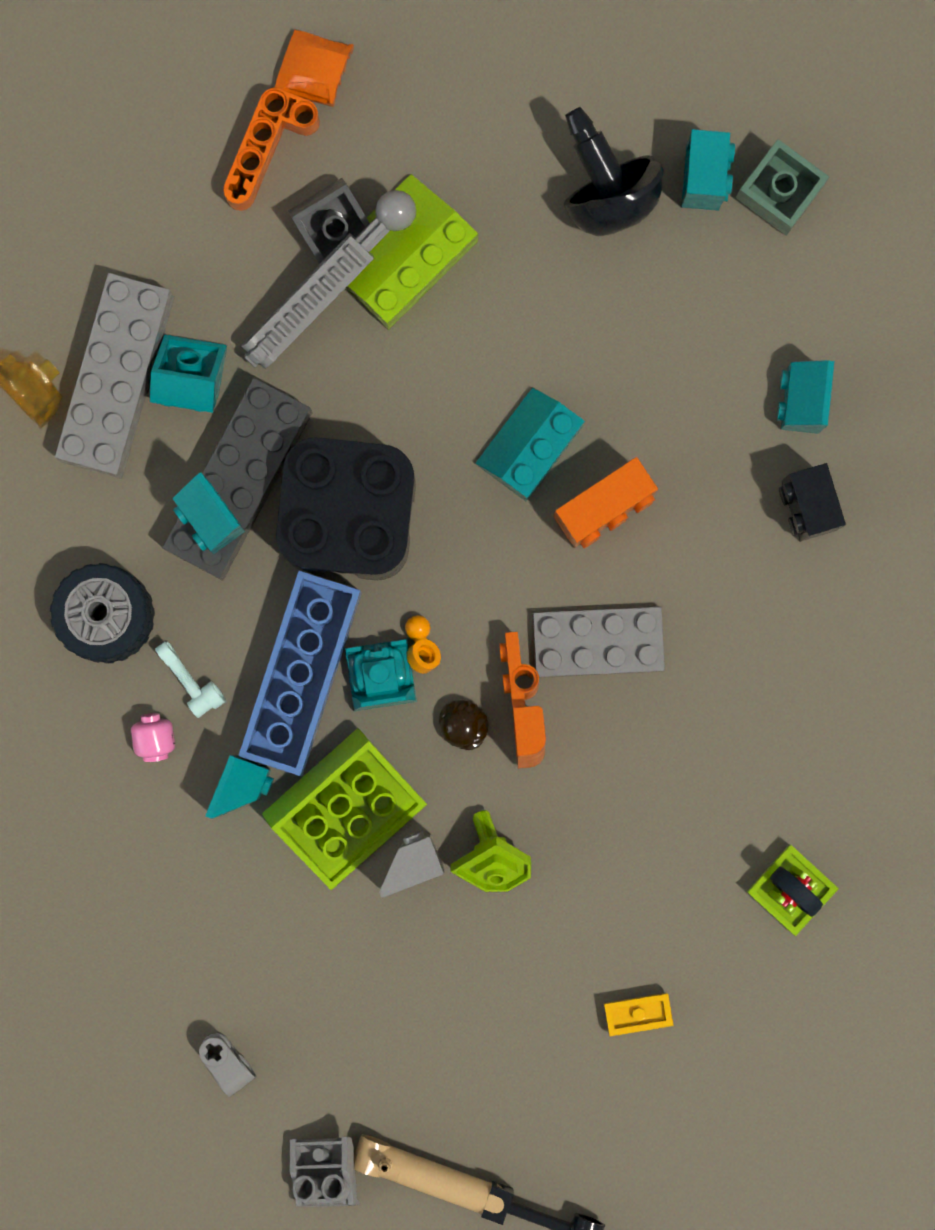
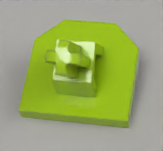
[450,810,531,892]

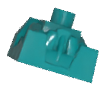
[345,639,417,712]

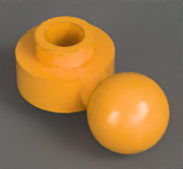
[405,615,441,674]

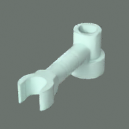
[155,641,226,718]

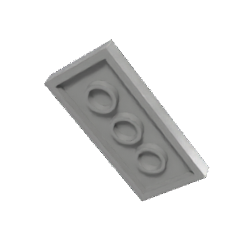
[533,607,665,677]

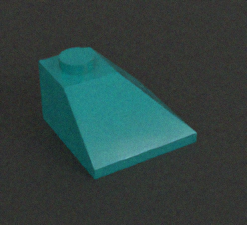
[205,755,274,819]

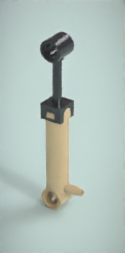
[354,1134,605,1230]

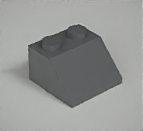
[288,178,370,264]

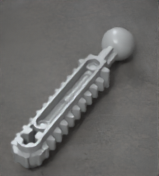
[241,190,417,369]

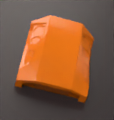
[274,30,354,107]

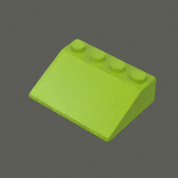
[346,174,478,330]
[262,728,427,890]

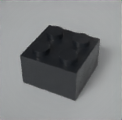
[779,463,846,542]

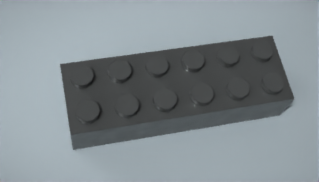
[162,378,313,581]

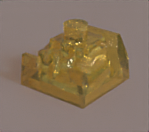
[0,354,63,429]

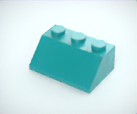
[475,387,585,502]

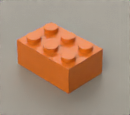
[553,457,658,549]

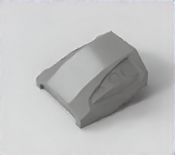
[290,1137,360,1207]

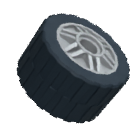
[50,563,155,663]

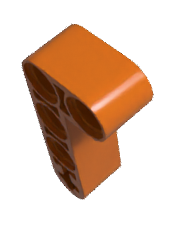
[223,88,320,211]

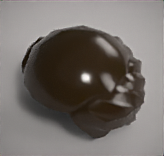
[439,700,489,750]

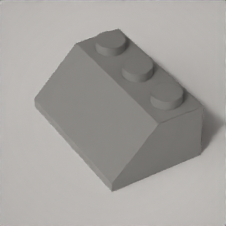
[379,830,445,898]

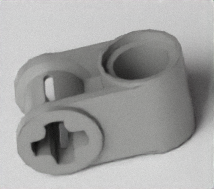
[199,1033,256,1097]

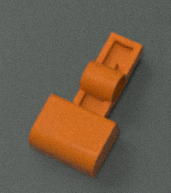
[499,632,546,769]

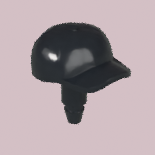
[564,107,664,237]

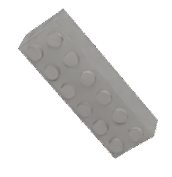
[55,273,174,479]

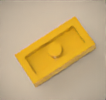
[604,992,674,1036]

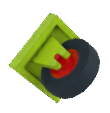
[746,844,839,936]

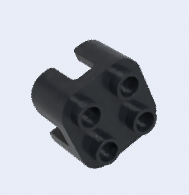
[276,437,416,580]

